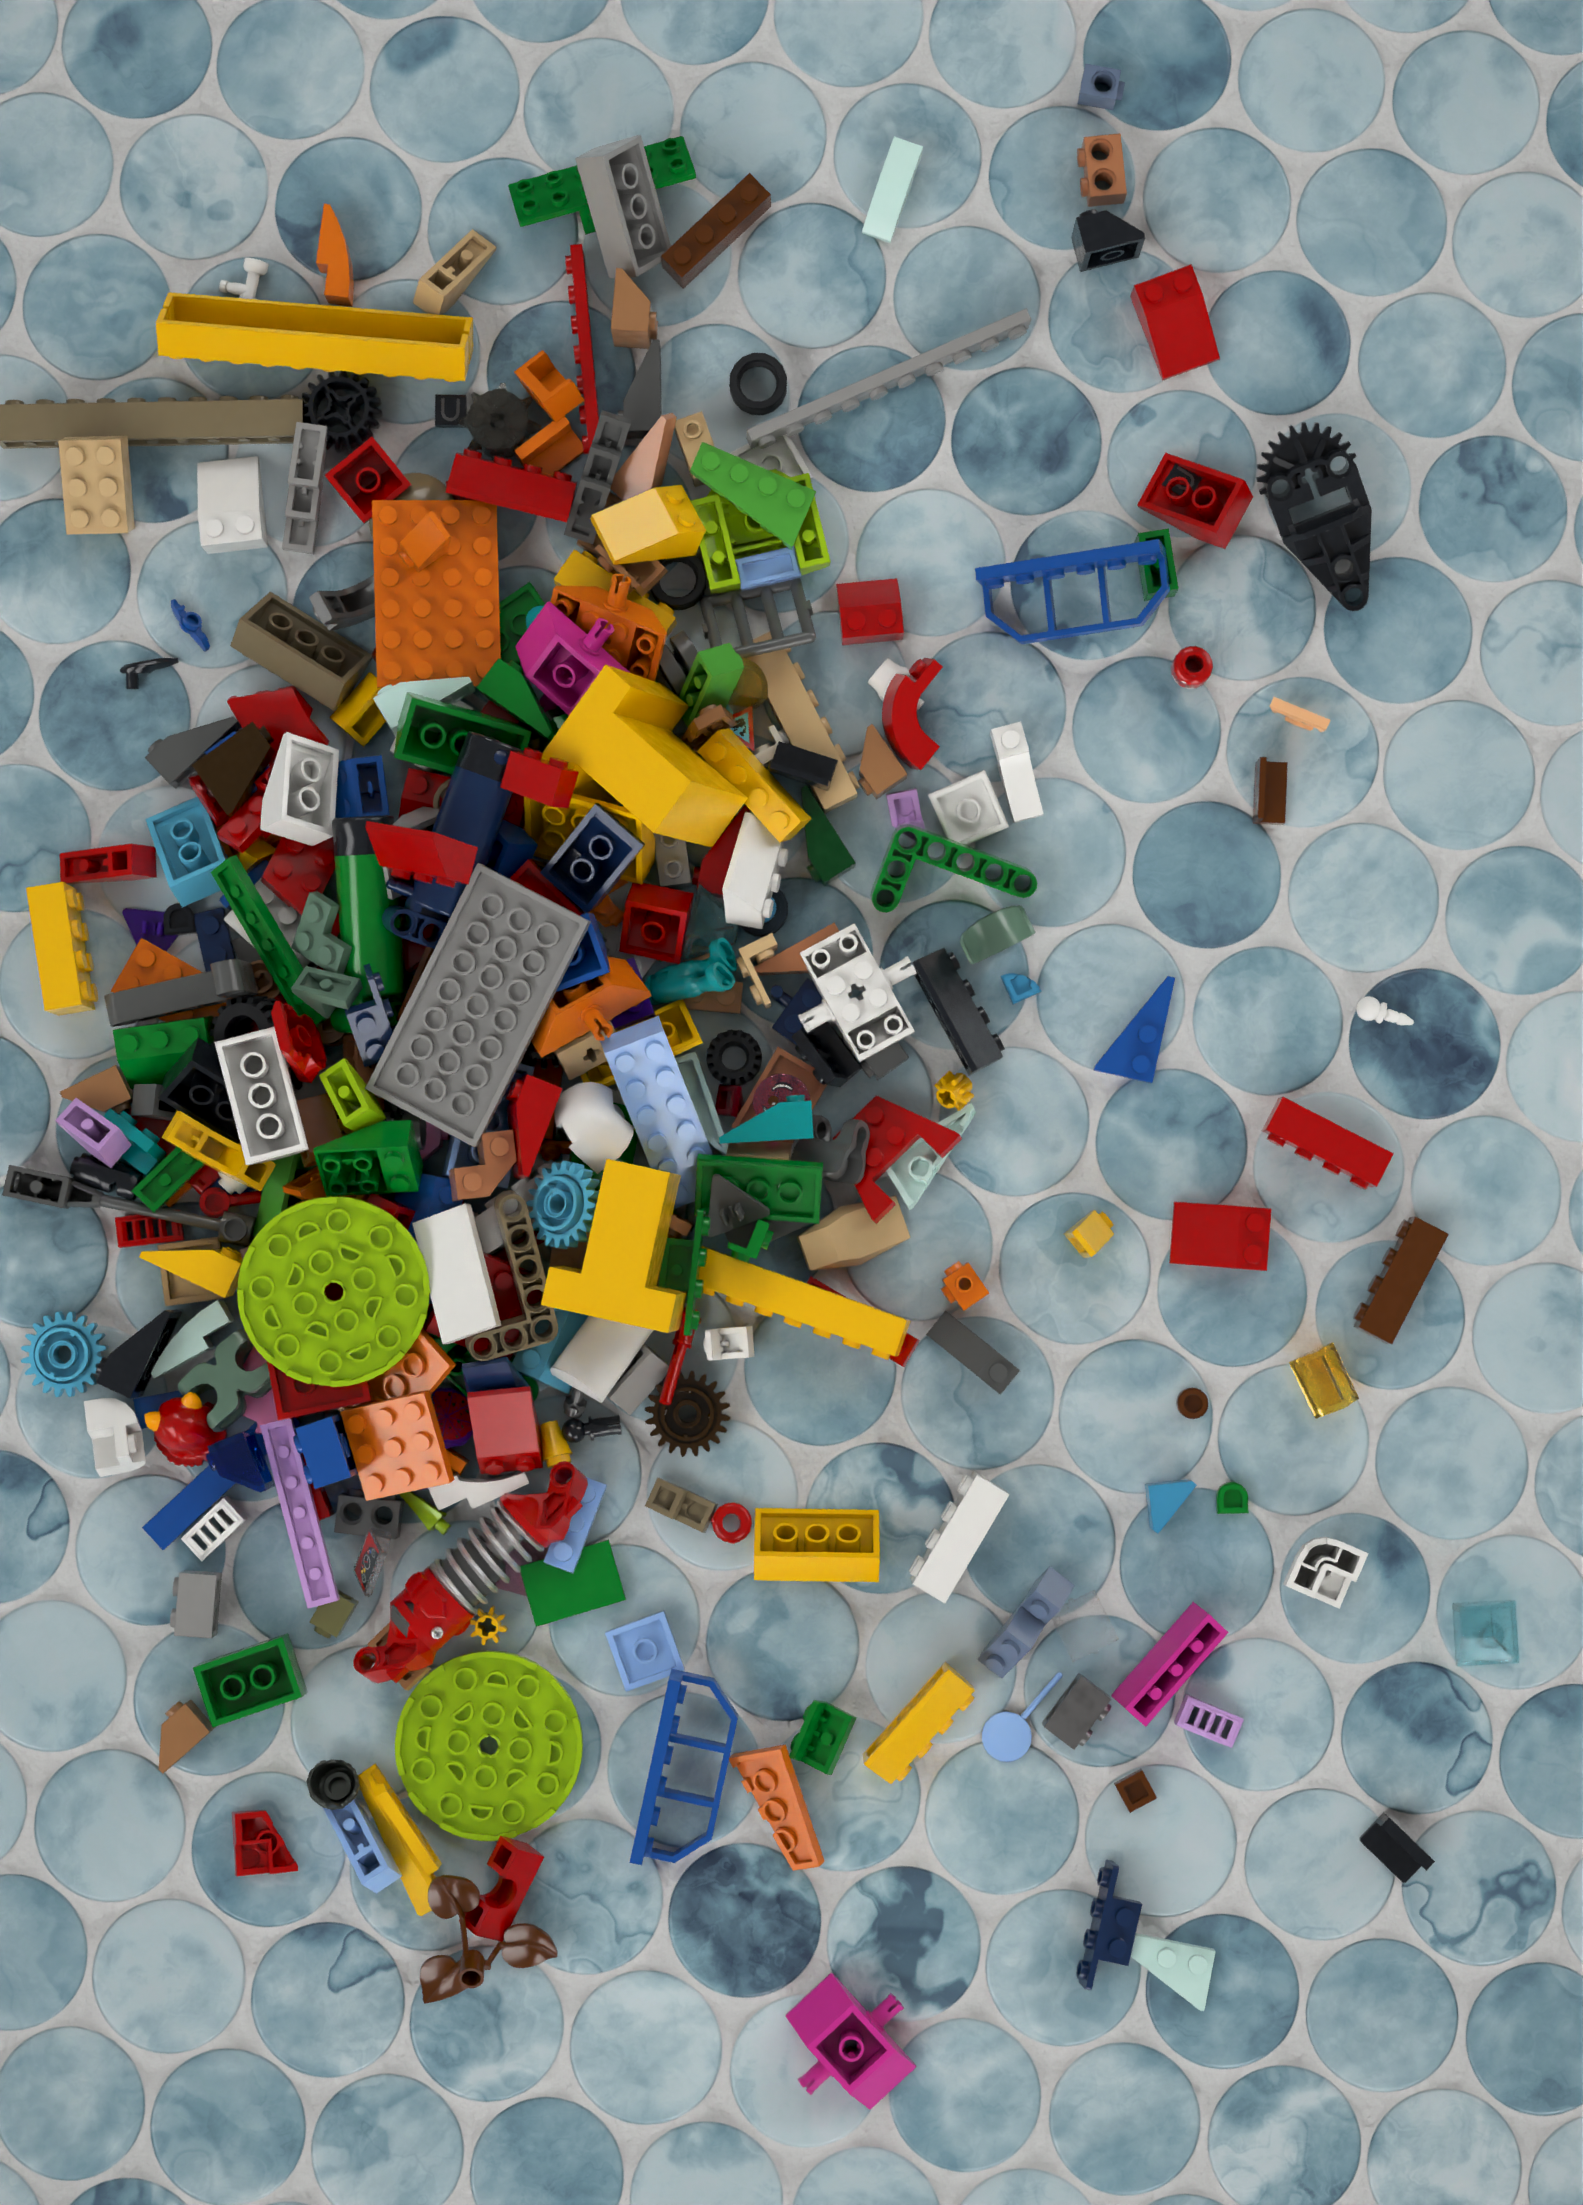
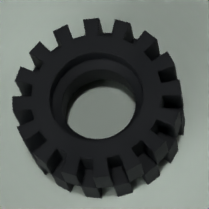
[706,1029,762,1086]

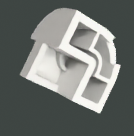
[554,1082,634,1174]
[84,1398,146,1477]
[1283,1536,1369,1609]

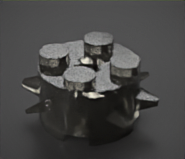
[457,383,542,461]

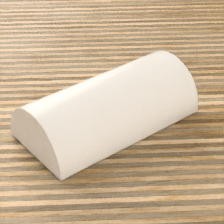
[214,1027,309,1165]
[550,1316,654,1403]

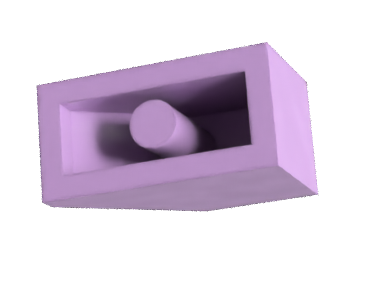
[55,1098,131,1168]

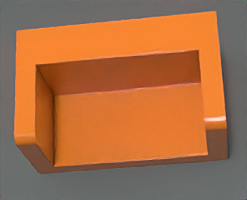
[514,350,584,423]

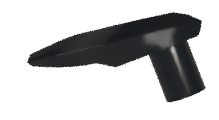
[120,658,179,689]

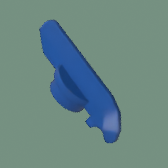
[171,599,210,652]

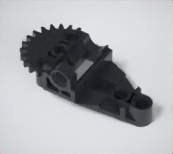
[1256,422,1372,611]

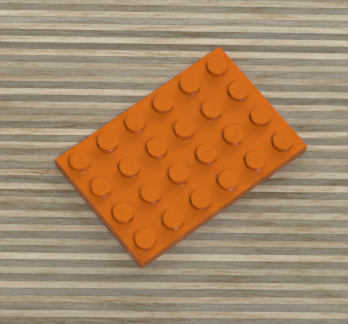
[372,500,501,688]

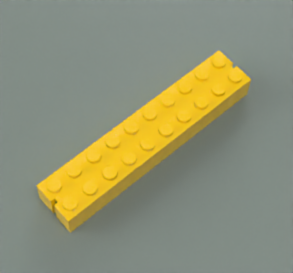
[156,292,473,382]

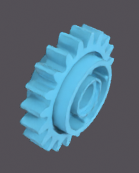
[526,1161,600,1249]
[21,1311,109,1397]

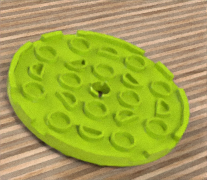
[237,1196,430,1387]
[395,1650,583,1841]

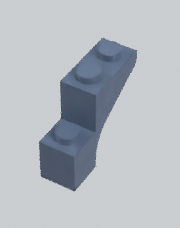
[977,1566,1075,1678]

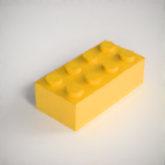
[26,882,98,1016]

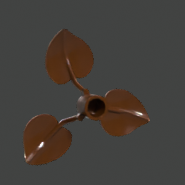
[420,1875,558,2004]

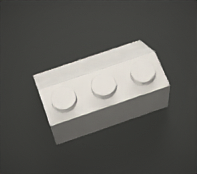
[722,812,788,929]

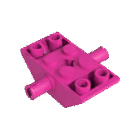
[515,601,630,715]
[785,1972,916,2110]

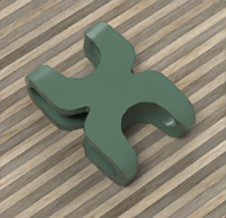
[178,1329,272,1432]

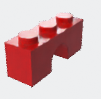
[459,1836,544,1942]

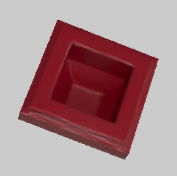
[715,1084,744,1117]

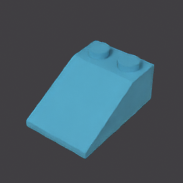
[145,796,228,907]

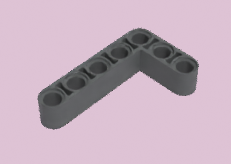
[104,959,258,1027]

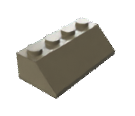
[230,591,373,711]

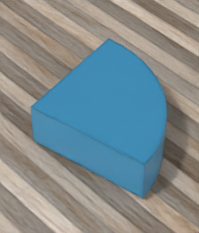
[1000,973,1042,1004]

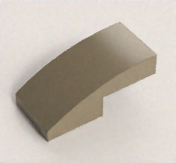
[645,1478,718,1533]

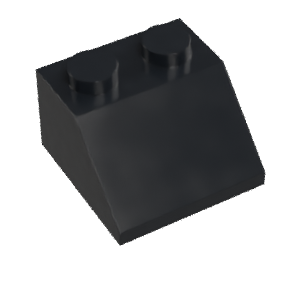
[1071,209,1145,272]

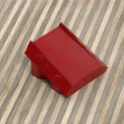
[271,1001,327,1083]

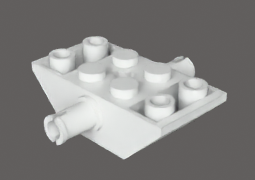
[798,923,917,1062]

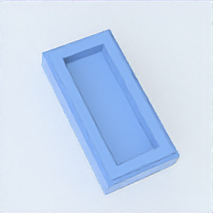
[735,546,801,591]

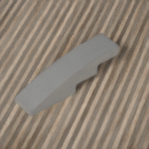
[282,422,328,555]

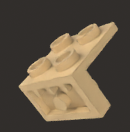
[736,933,778,1009]

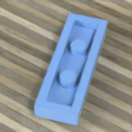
[543,1477,607,1574]

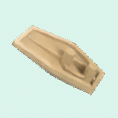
[797,1196,910,1271]

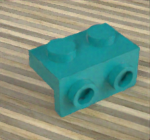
[103,1108,167,1176]

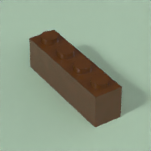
[661,173,771,289]
[1353,1217,1449,1345]

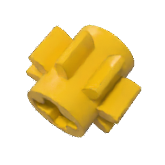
[934,1071,974,1111]
[470,1605,508,1645]

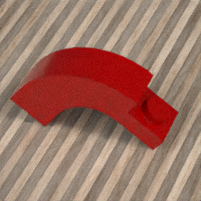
[882,657,943,771]

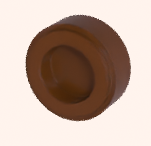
[1176,1388,1208,1419]

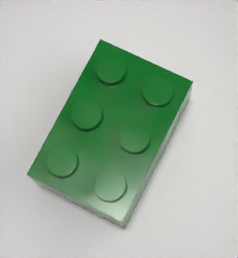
[193,1633,307,1728]

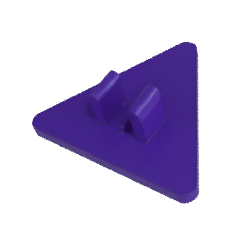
[122,908,179,952]

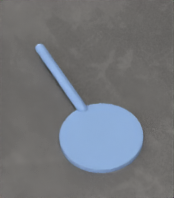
[982,1672,1063,1762]

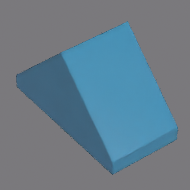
[1145,1479,1197,1534]

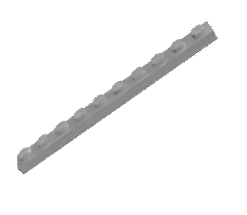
[746,308,1031,449]

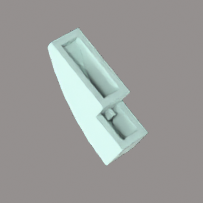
[862,136,923,243]
[151,1300,235,1379]

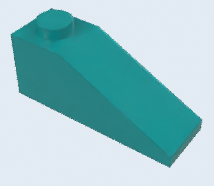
[719,1095,814,1144]

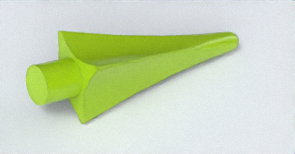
[399,1492,451,1535]

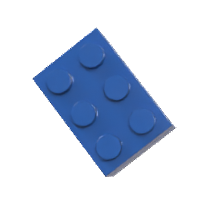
[293,1414,358,1489]

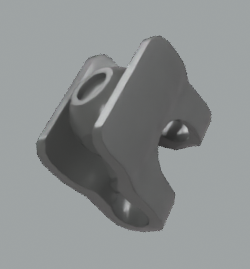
[791,1115,870,1184]

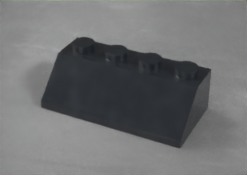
[912,948,1005,1076]

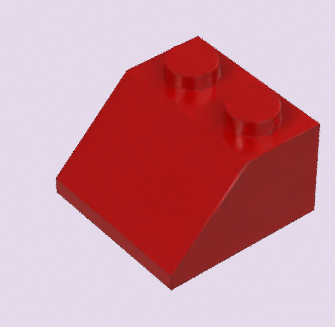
[325,436,412,524]
[836,578,904,645]
[619,883,694,964]

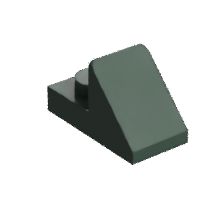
[291,966,363,1019]

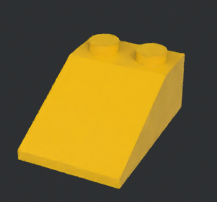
[590,485,706,565]
[139,1246,243,1298]

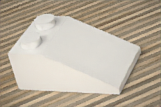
[197,456,268,554]
[260,732,339,846]

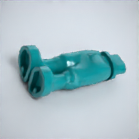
[644,938,737,1005]

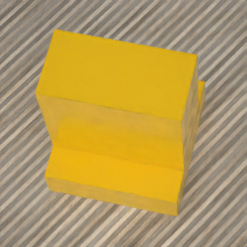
[542,664,748,848]
[541,1159,687,1333]

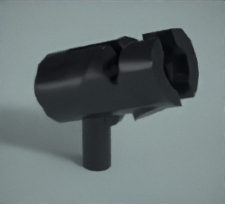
[70,1153,144,1201]

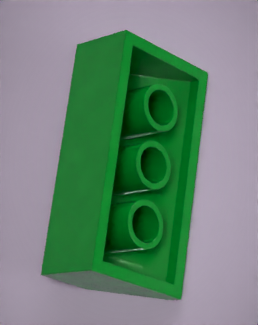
[394,692,532,774]

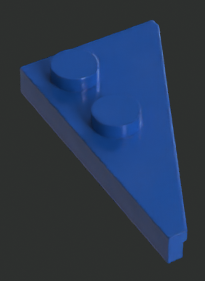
[1093,976,1175,1083]

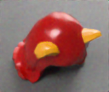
[144,1392,227,1467]

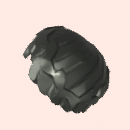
[306,1760,360,1810]

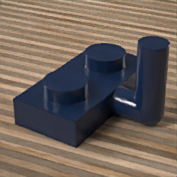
[771,978,822,1046]

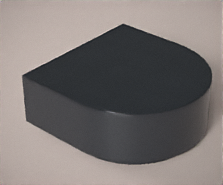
[163,903,197,936]

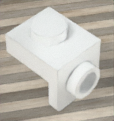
[703,1326,755,1361]

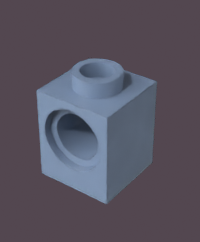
[1077,64,1125,110]

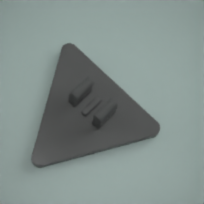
[708,1174,770,1238]

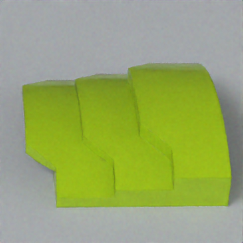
[690,469,831,594]

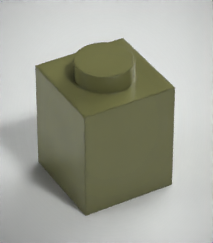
[310,1589,359,1638]

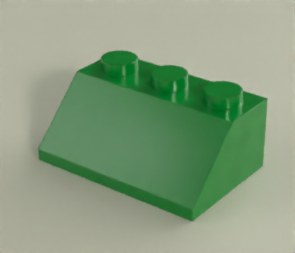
[113,1015,215,1089]

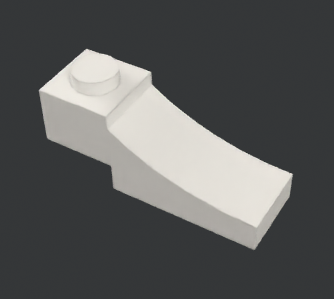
[990,721,1044,823]
[428,1471,529,1511]

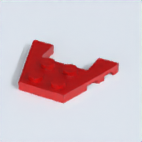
[261,837,340,938]
[832,1095,962,1224]

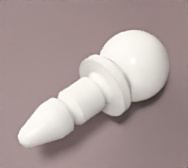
[1356,996,1414,1025]

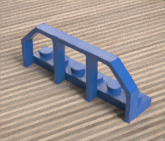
[975,539,1170,644]
[630,1669,738,1865]

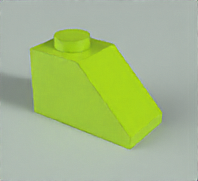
[319,1058,386,1132]

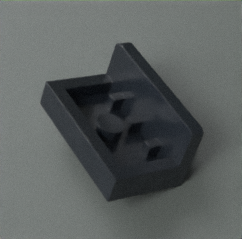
[791,1022,862,1087]

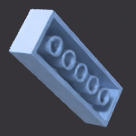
[600,1016,713,1209]

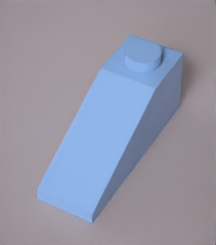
[323,1798,402,1894]

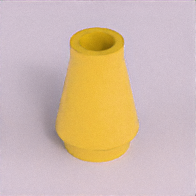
[540,1420,573,1468]

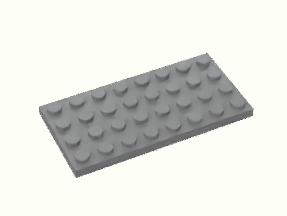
[365,863,591,1147]

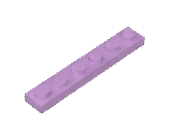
[260,1418,340,1609]

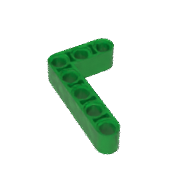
[870,824,1037,913]

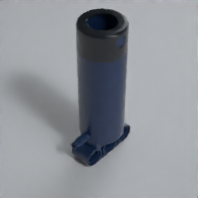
[382,731,524,949]

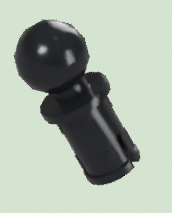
[562,1415,622,1443]

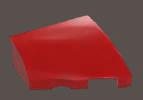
[232,1810,298,1876]

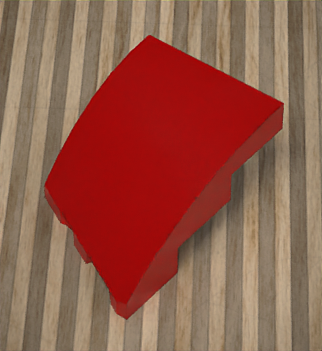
[227,686,330,766]

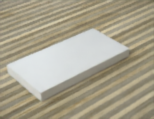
[412,1203,501,1344]

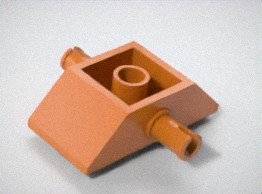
[550,574,667,681]
[531,956,651,1058]

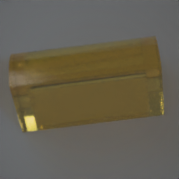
[728,657,768,709]
[1289,1342,1359,1419]

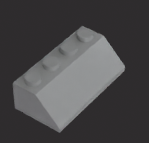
[575,135,671,278]

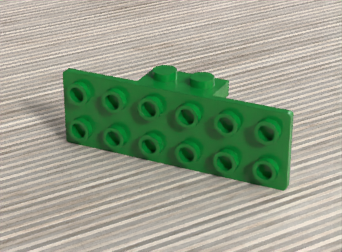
[508,136,696,235]

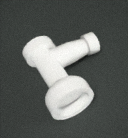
[219,258,269,300]

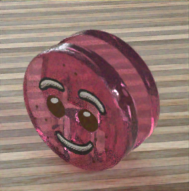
[753,1073,811,1116]

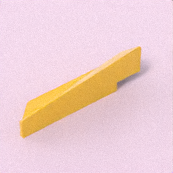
[358,1763,442,1916]

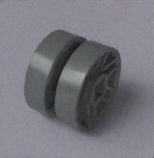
[659,631,698,697]

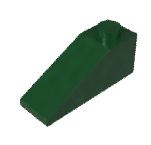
[801,785,856,886]

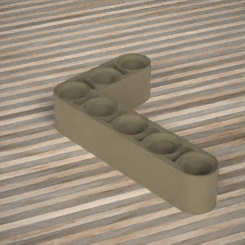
[465,1190,558,1361]

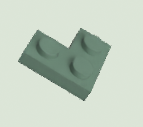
[291,891,352,974]

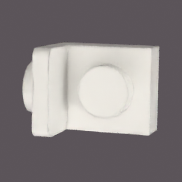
[753,725,791,768]

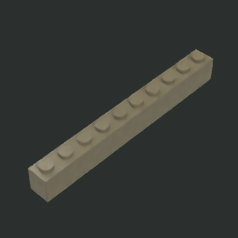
[0,395,306,449]

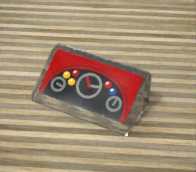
[354,1527,392,1597]

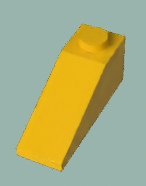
[1064,1210,1114,1258]

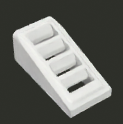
[181,1496,248,1562]

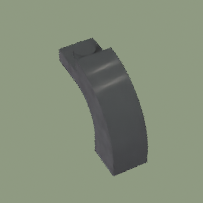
[309,575,375,631]

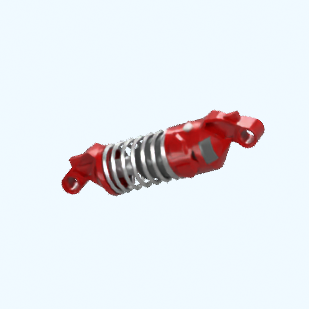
[353,1461,588,1684]

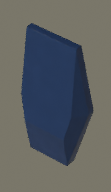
[462,1357,529,1392]

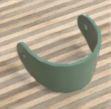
[960,905,1036,965]

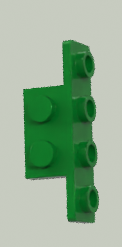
[659,1209,711,1336]

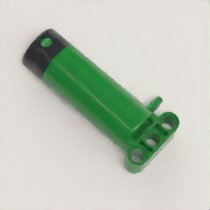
[331,815,414,1033]

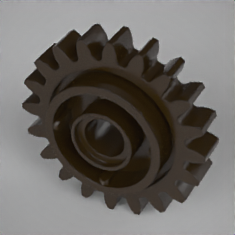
[645,1370,731,1457]

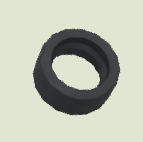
[729,353,787,415]
[650,556,706,610]

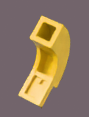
[161,1110,276,1191]

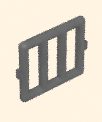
[700,578,816,659]

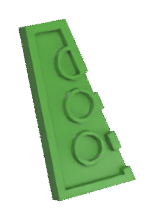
[690,442,816,550]

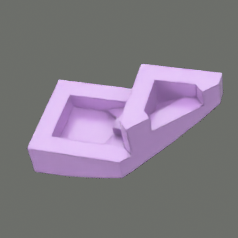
[886,788,925,841]

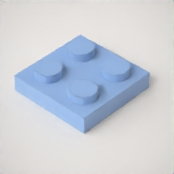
[605,1610,685,1692]

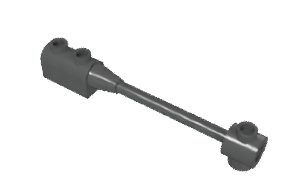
[2,1165,256,1247]

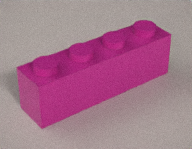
[1111,1602,1229,1727]

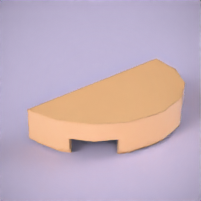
[1269,697,1331,732]

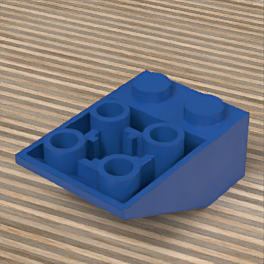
[335,755,390,818]

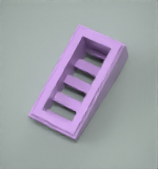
[1174,1694,1244,1748]

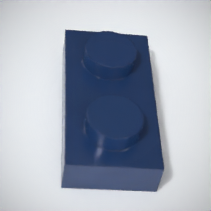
[194,907,236,972]

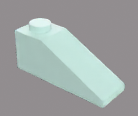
[373,677,476,737]

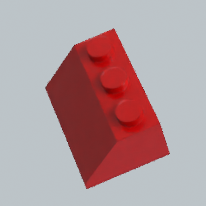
[365,821,478,888]

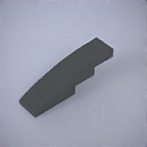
[564,410,632,544]

